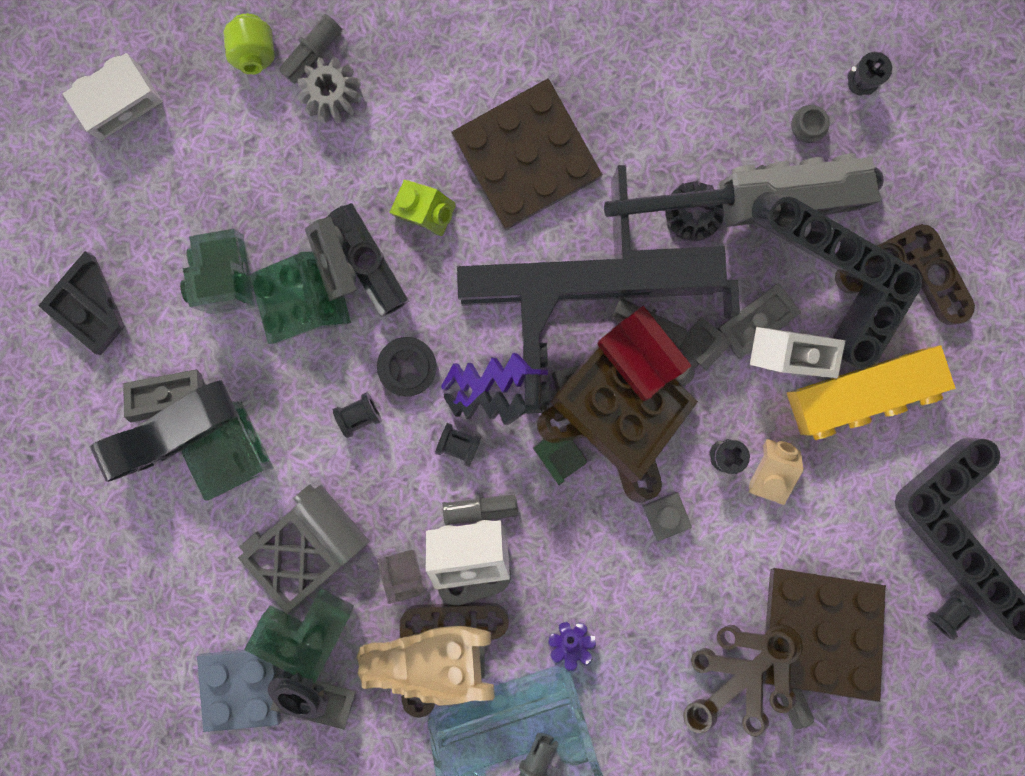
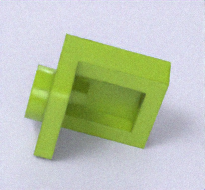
[389,179,456,236]

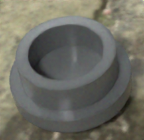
[791,105,830,143]

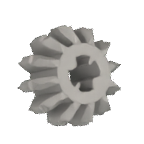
[297,57,361,123]

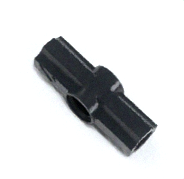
[327,203,410,317]

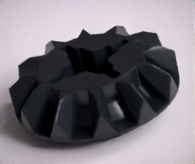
[665,180,724,241]
[377,337,437,397]
[268,671,330,718]

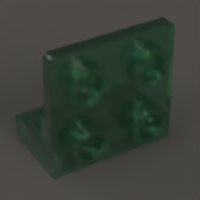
[250,252,351,344]
[181,401,274,501]

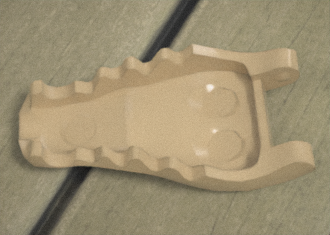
[356,626,495,706]

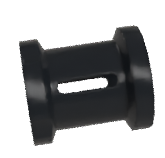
[847,51,893,96]
[332,392,382,438]
[435,423,482,467]
[709,439,750,474]
[926,589,981,640]

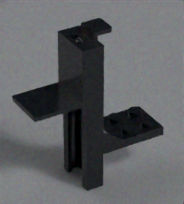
[457,165,740,414]

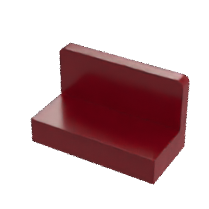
[597,305,691,401]

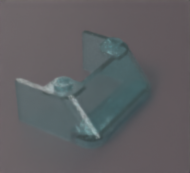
[428,667,604,776]

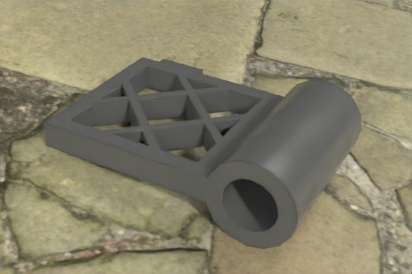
[238,484,370,614]

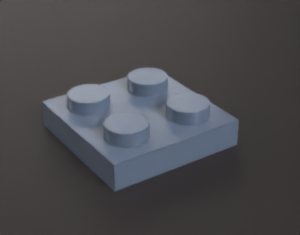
[197,647,281,732]

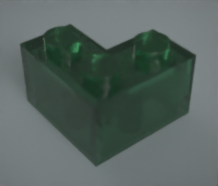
[180,229,255,315]
[244,589,354,683]

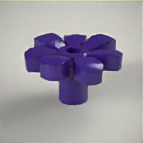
[548,622,596,671]

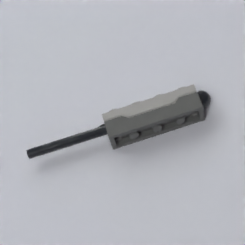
[604,153,884,227]

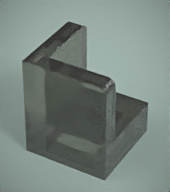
[377,549,428,604]

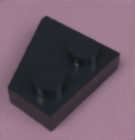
[38,251,125,355]

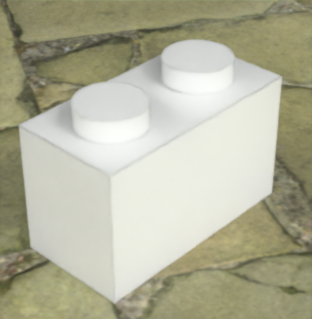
[62,53,163,141]
[750,327,845,378]
[426,520,510,589]

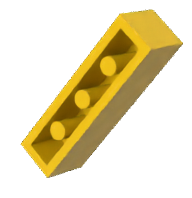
[787,345,956,440]

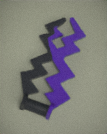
[441,353,548,425]

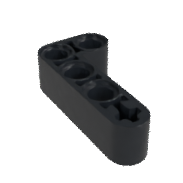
[90,380,239,482]

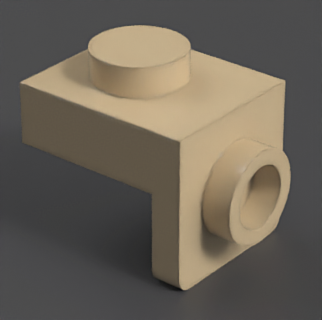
[749,439,803,505]

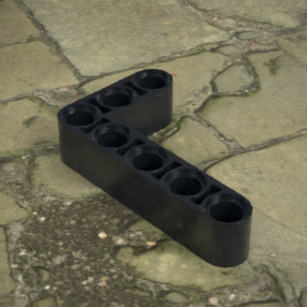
[752,192,922,369]
[895,438,1025,640]

